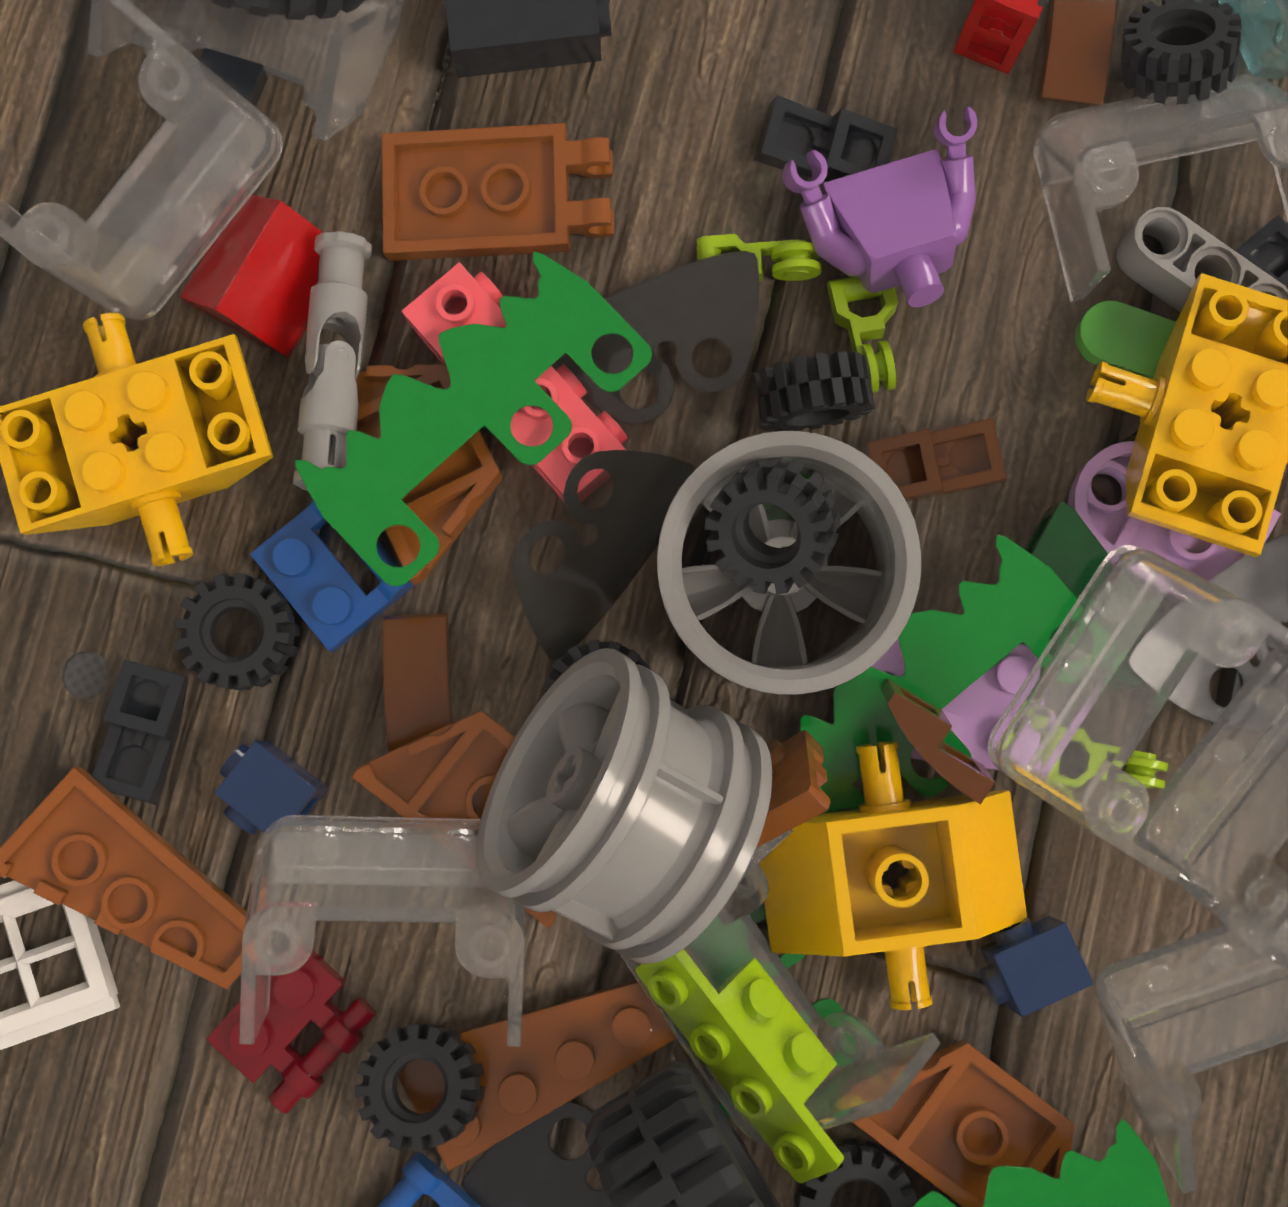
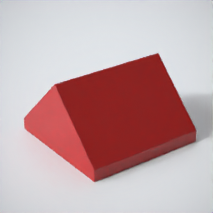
[179,193,324,359]

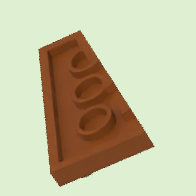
[0,767,275,990]
[398,978,676,1171]

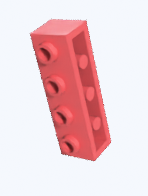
[402,262,628,503]

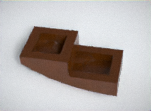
[1037,0,1116,107]
[867,418,1007,501]
[382,613,453,752]
[881,678,995,804]

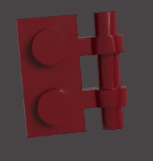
[206,938,377,1114]

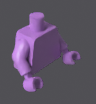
[782,107,978,307]

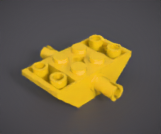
[1086,273,1288,557]
[0,313,273,566]
[757,741,1027,1010]

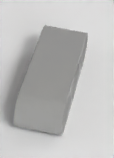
[1116,207,1288,313]

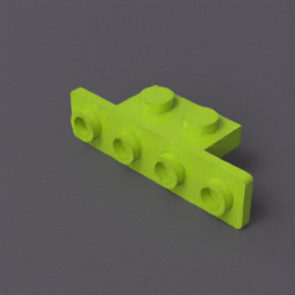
[635,949,844,1183]

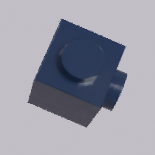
[214,741,329,842]
[979,916,1094,1017]

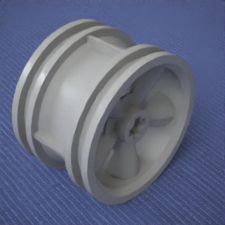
[657,431,921,694]
[476,648,772,964]

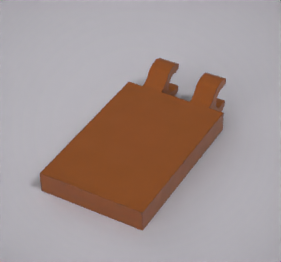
[382,123,615,261]

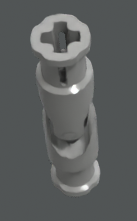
[293,231,372,491]

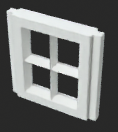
[0,880,120,1050]

